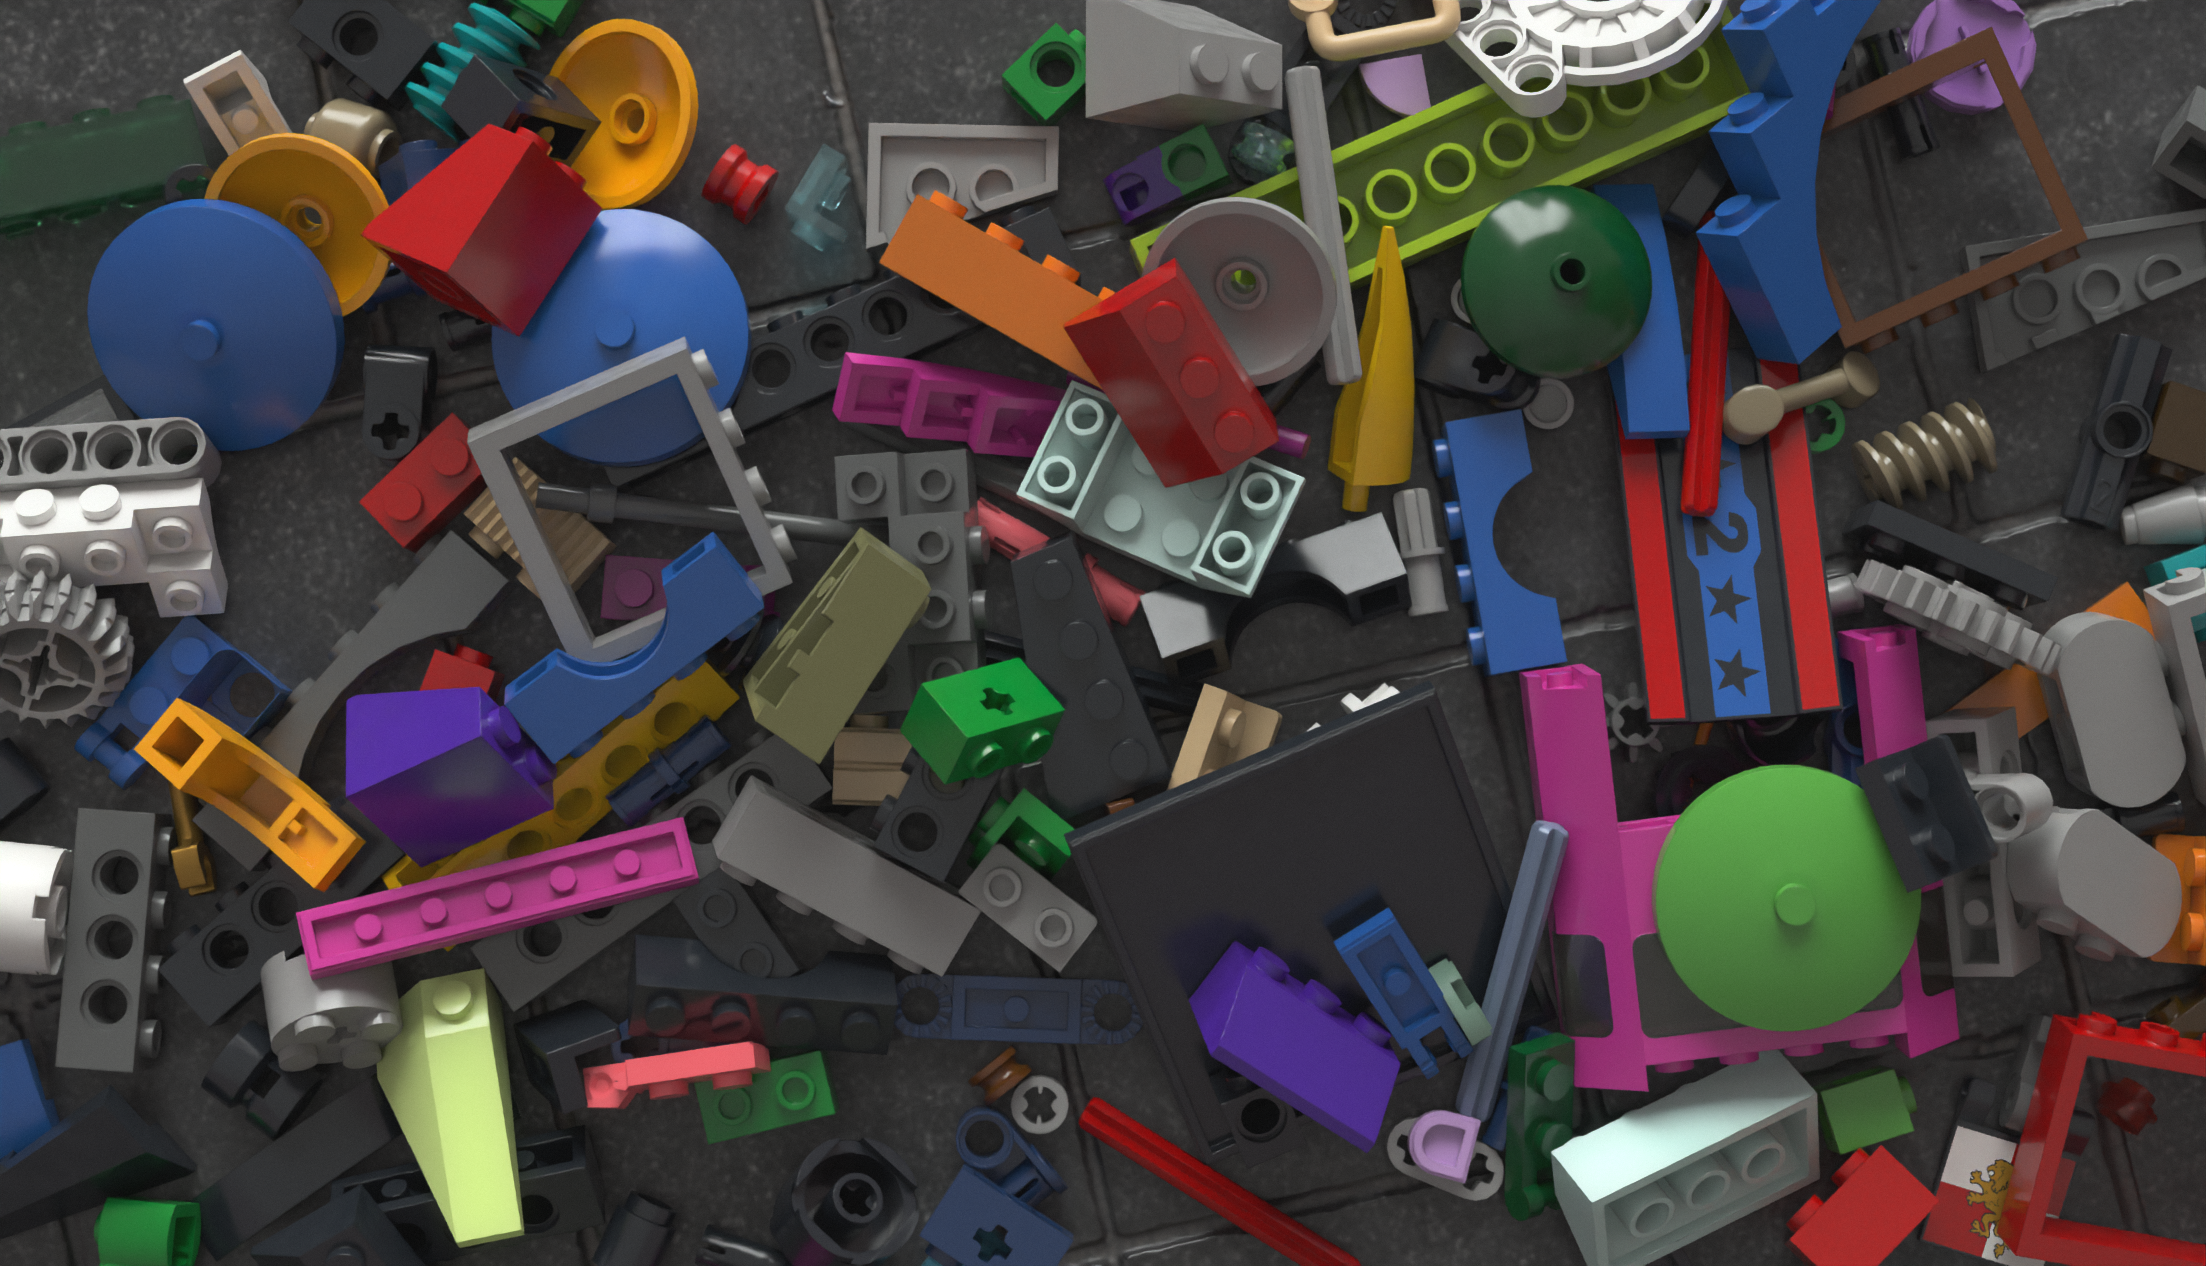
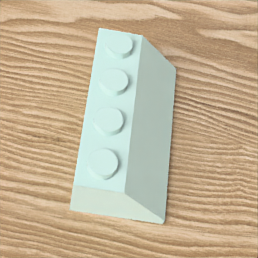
[1551,1049,1820,1266]

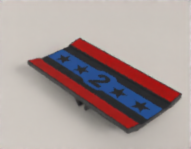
[1606,347,1843,725]

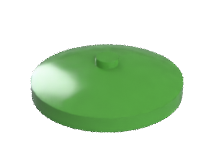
[1652,765,1921,1031]

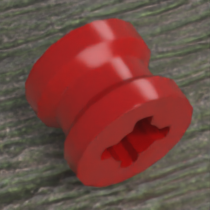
[701,144,779,225]

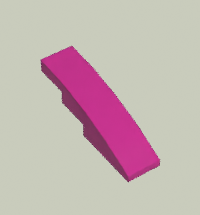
[832,352,1067,457]

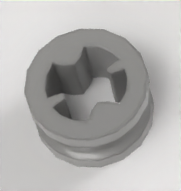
[1011,1074,1069,1134]

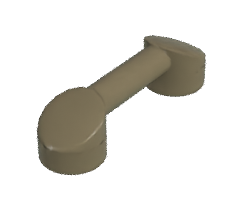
[1722,351,1880,445]

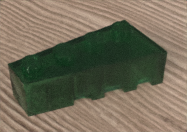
[0,95,208,241]

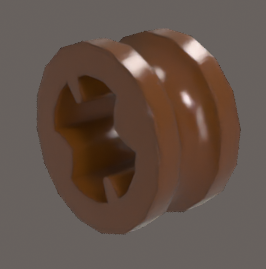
[968,1045,1032,1106]

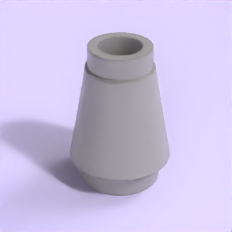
[2119,482,2206,545]

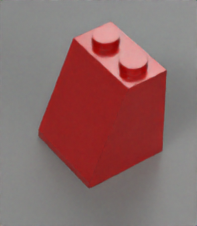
[361,123,603,337]

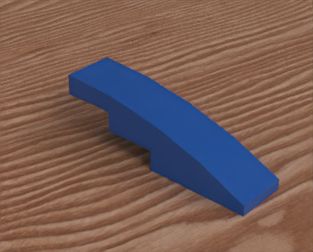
[1590,184,1690,440]

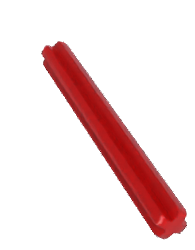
[1681,211,1730,517]
[1078,1097,1361,1266]

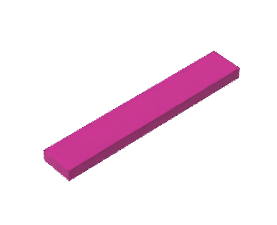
[296,817,699,981]

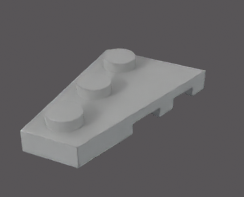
[866,123,1059,253]

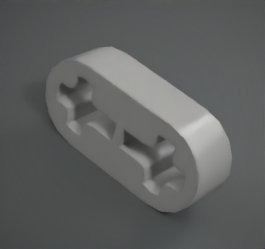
[1384,1116,1504,1201]

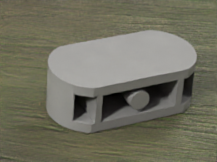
[2036,612,2187,808]
[2007,806,2182,962]

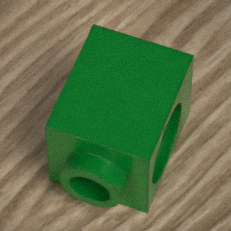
[1001,23,1086,126]

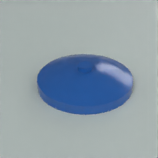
[87,199,345,451]
[491,209,752,467]

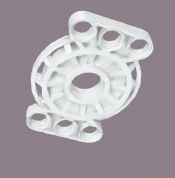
[1444,0,1728,118]

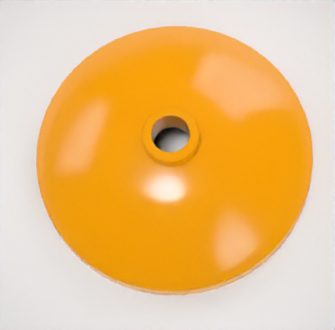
[549,19,698,210]
[204,133,391,317]

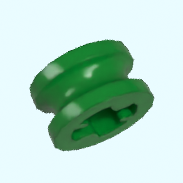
[1806,398,1846,455]

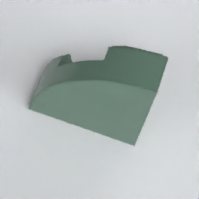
[1428,959,1492,1046]

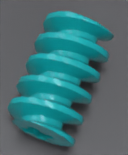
[403,3,541,144]

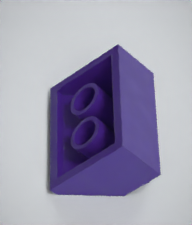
[1188,940,1401,1153]

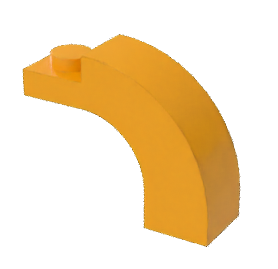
[134,698,366,892]

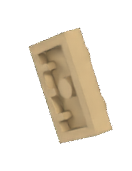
[1167,683,1282,790]

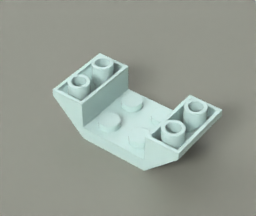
[1016,380,1306,598]

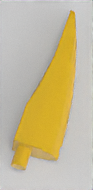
[1327,226,1414,512]

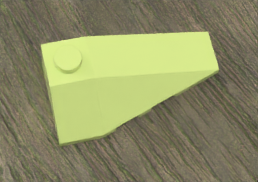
[376,968,525,1248]

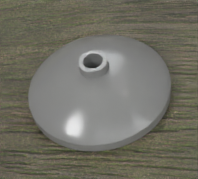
[1142,197,1337,386]

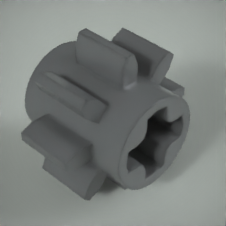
[1603,682,1671,763]

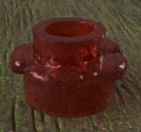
[2095,1077,2158,1136]

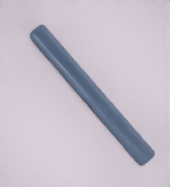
[1455,820,1569,1122]

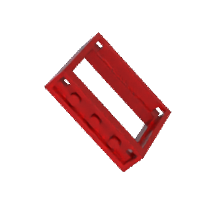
[1996,1011,2206,1266]

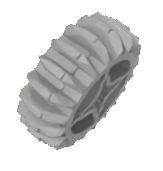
[0,568,135,729]

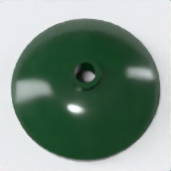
[1461,185,1652,379]

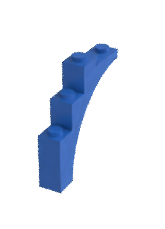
[1696,0,1881,364]

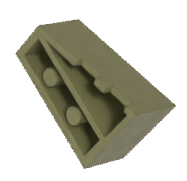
[742,527,931,764]

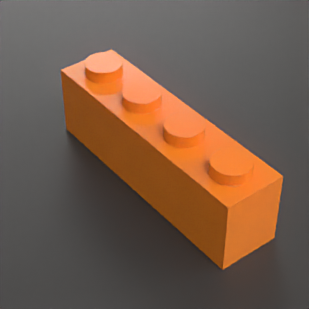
[879,190,1115,391]

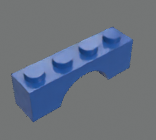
[1432,409,1567,678]
[504,531,764,764]

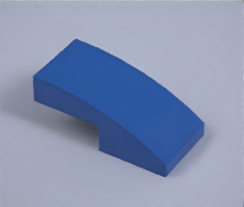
[0,1038,60,1159]

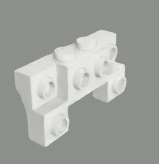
[0,478,228,618]

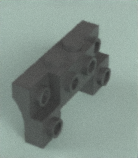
[834,449,993,715]

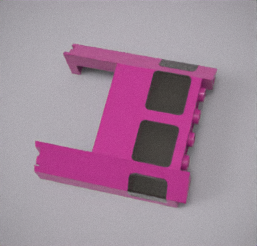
[1519,624,1960,1092]

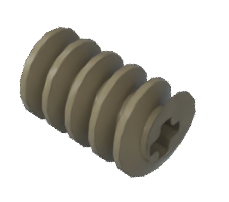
[1851,397,1997,510]

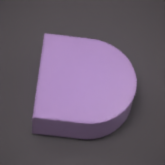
[1407,1110,1481,1183]

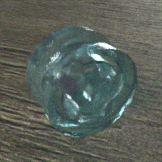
[1232,122,1295,176]

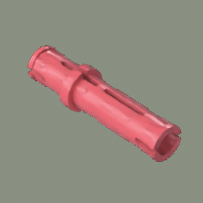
[977,497,1146,627]

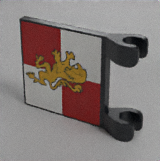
[1917,1075,2095,1266]

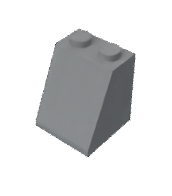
[1086,0,1282,133]

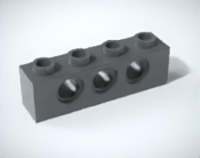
[55,808,178,1073]

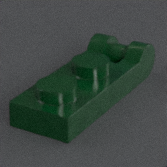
[1504,1032,1575,1222]

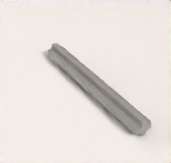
[1284,66,1362,385]

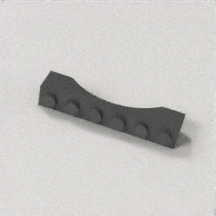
[192,530,518,871]

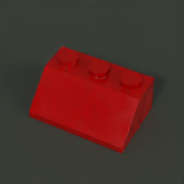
[1063,258,1279,488]

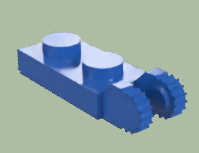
[1334,907,1474,1079]

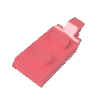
[583,1042,771,1109]

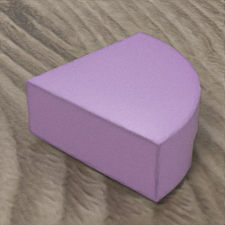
[1358,54,1431,119]

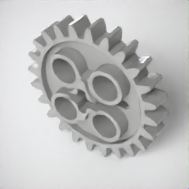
[1854,559,2062,676]

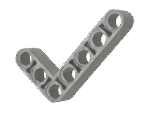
[0,417,222,492]

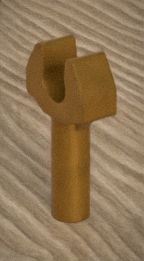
[168,780,217,897]

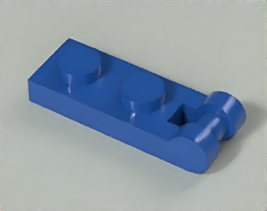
[74,615,240,790]

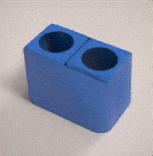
[148,649,293,740]

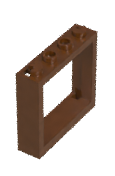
[1817,26,2088,355]

